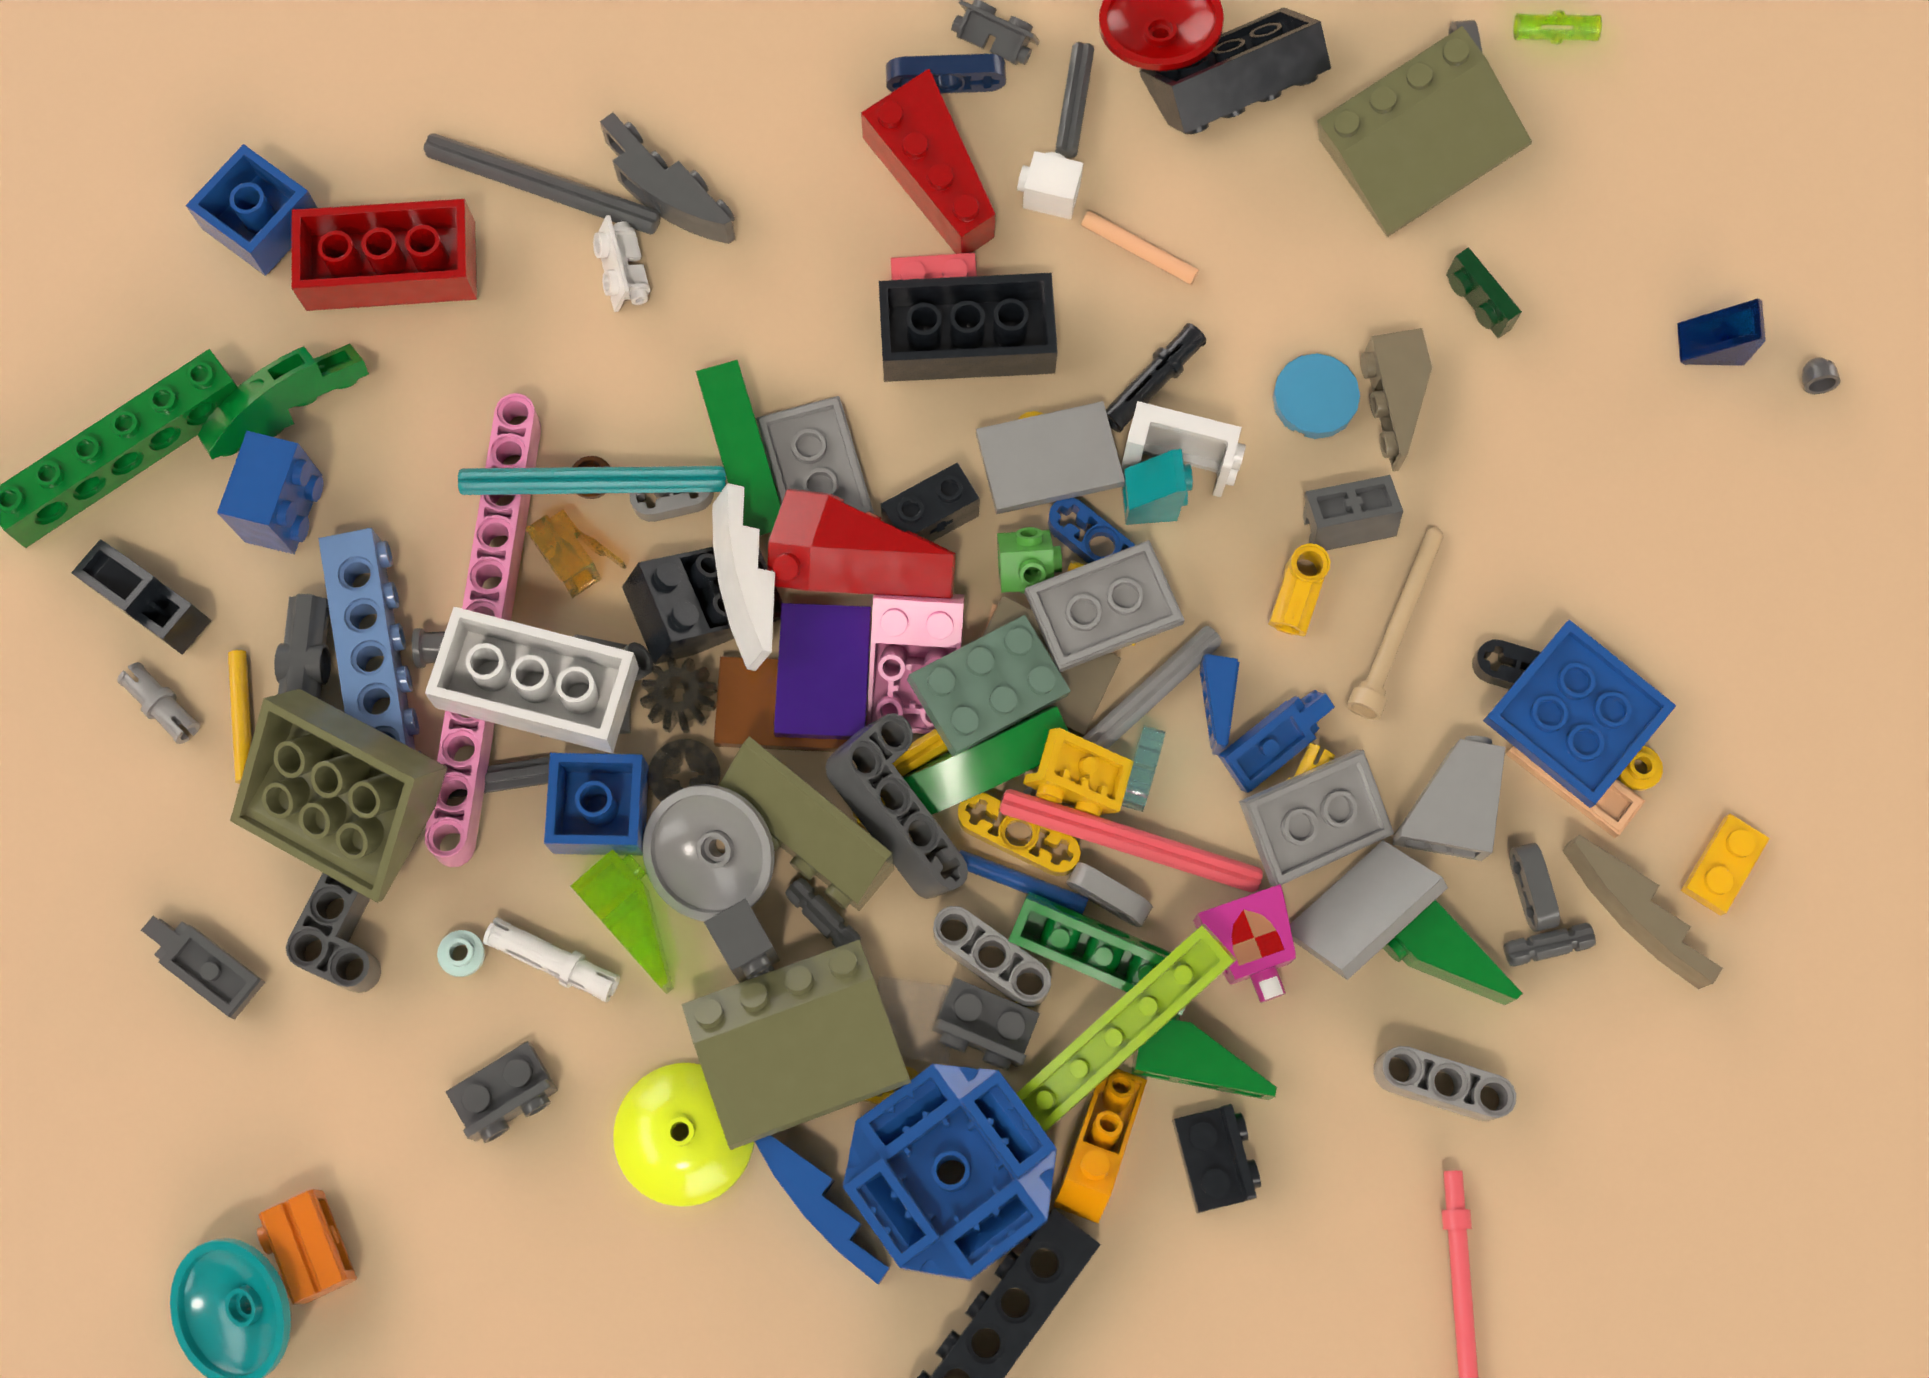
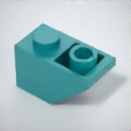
[1121,449,1193,525]

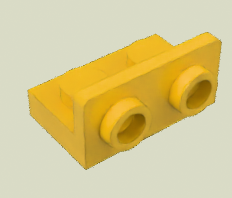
[1023,728,1134,817]

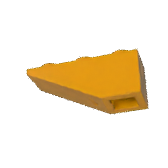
[1053,1069,1147,1223]

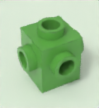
[997,527,1062,594]

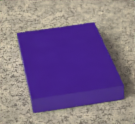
[774,603,871,740]

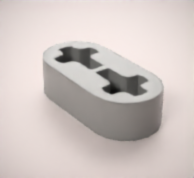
[630,492,714,522]
[1066,862,1153,927]

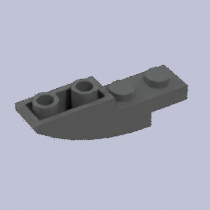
[600,112,735,244]

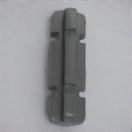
[785,878,861,948]
[1504,923,1596,967]

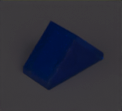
[1677,298,1766,366]

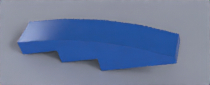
[755,1135,890,1285]

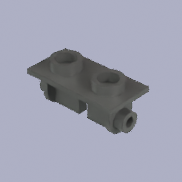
[951,0,1040,65]

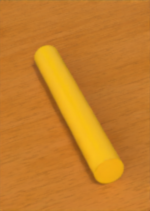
[228,650,252,784]

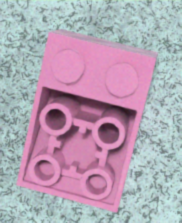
[866,594,965,734]

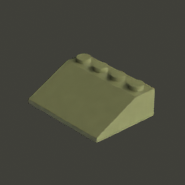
[1317,26,1532,237]
[230,689,447,903]
[682,939,911,1150]

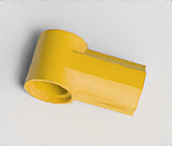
[1268,543,1331,636]

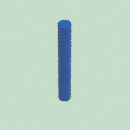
[960,850,1089,914]

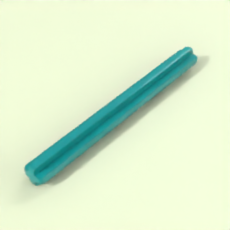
[458,466,726,495]

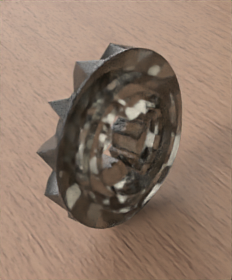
[648,739,721,802]

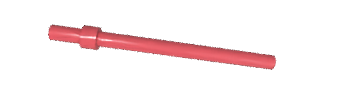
[1441,1171,1479,1378]

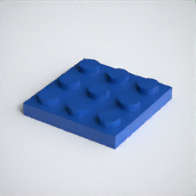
[1483,620,1677,808]

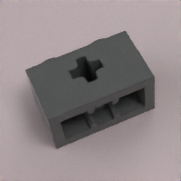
[704,898,780,983]

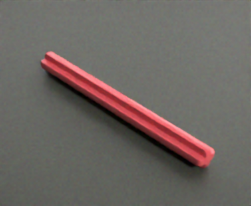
[1000,789,1263,893]

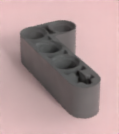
[826,713,968,899]
[286,873,381,993]

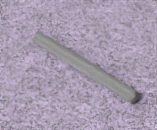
[1023,626,1222,798]

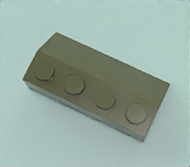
[719,736,894,911]

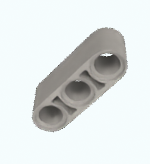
[933,906,1051,1007]
[1373,1046,1516,1121]

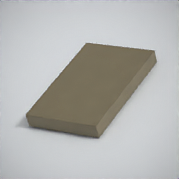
[982,596,1121,738]

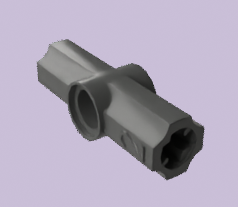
[274,594,331,699]

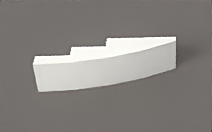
[712,483,775,671]

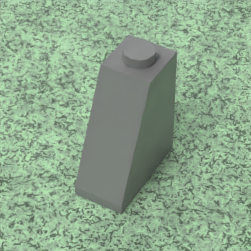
[1392,736,1506,861]

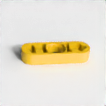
[958,793,1081,877]

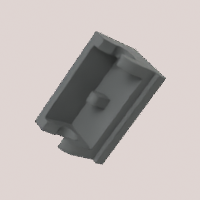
[1303,475,1403,551]

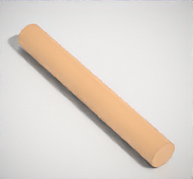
[1081,211,1199,285]

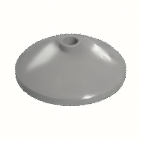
[642,784,775,921]

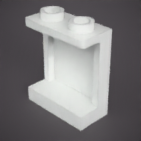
[1121,401,1246,497]

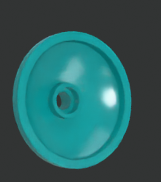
[170,1238,291,1378]

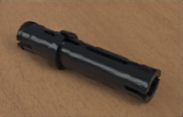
[1105,323,1207,433]

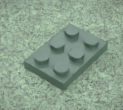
[907,615,1071,757]

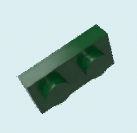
[1446,247,1522,338]

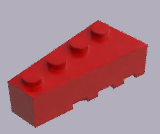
[861,69,996,254]

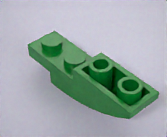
[197,344,369,460]

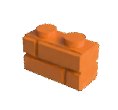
[257,1189,357,1305]

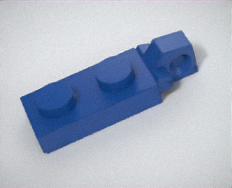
[1218,690,1335,793]

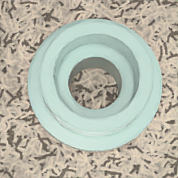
[437,930,485,977]

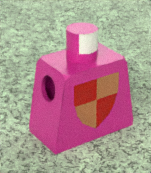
[1193,885,1296,1003]

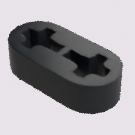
[1472,639,1540,689]

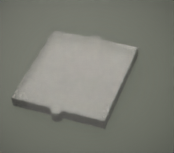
[878,976,951,1064]

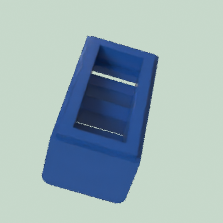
[1199,654,1240,755]

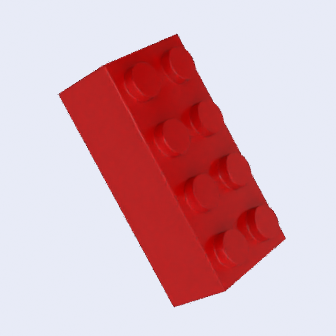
[291,199,477,311]

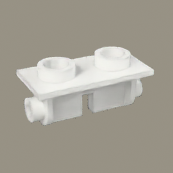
[593,215,650,312]

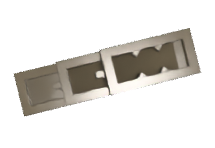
[1563,835,1723,989]

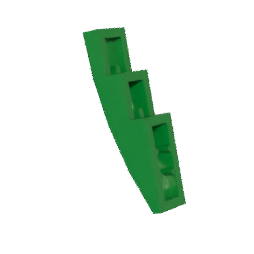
[696,360,781,536]
[902,706,1069,815]

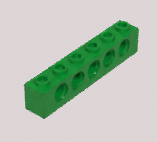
[0,349,238,548]

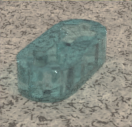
[1122,725,1166,812]

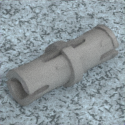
[117,662,200,744]

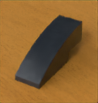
[71,539,212,655]

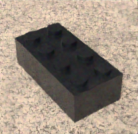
[879,273,1058,382]

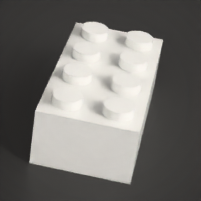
[425,607,639,754]

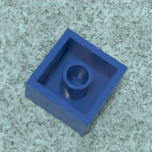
[185,144,318,276]
[217,431,324,555]
[544,753,649,856]

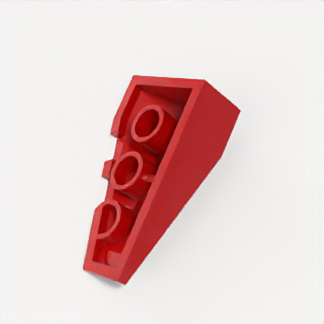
[767,489,956,599]

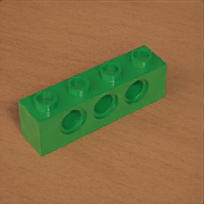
[1008,892,1185,1016]

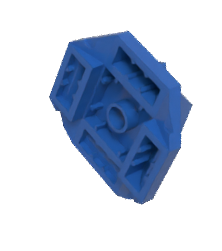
[843,1064,1057,1281]

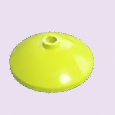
[613,1063,755,1207]

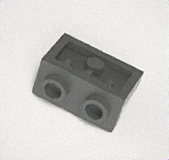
[932,978,1040,1071]
[446,1041,558,1143]

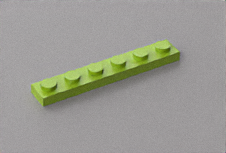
[1016,924,1237,1133]

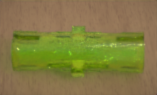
[1513,10,1602,44]

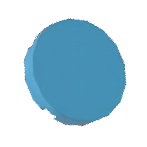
[1272,354,1360,439]

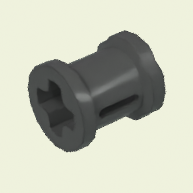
[412,628,445,668]

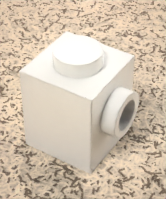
[1017,151,1084,220]

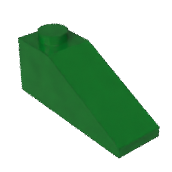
[1383,899,1523,1005]
[1131,1014,1277,1101]

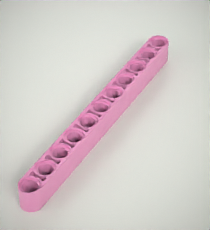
[425,393,541,867]

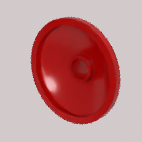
[1099,0,1224,71]

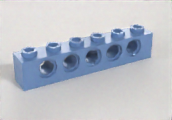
[318,527,422,753]

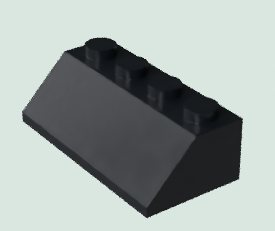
[1139,7,1332,134]

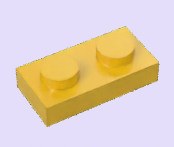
[1681,814,1770,916]

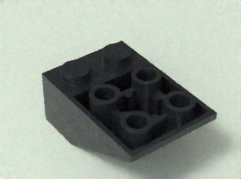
[622,547,783,665]

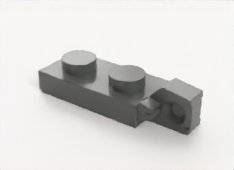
[141,916,265,1019]

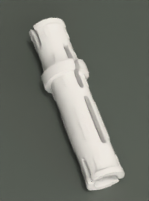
[483,917,620,1003]

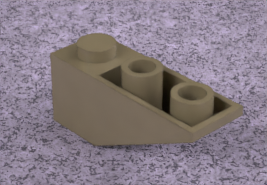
[1360,328,1432,472]

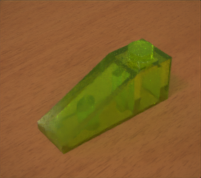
[571,849,674,994]

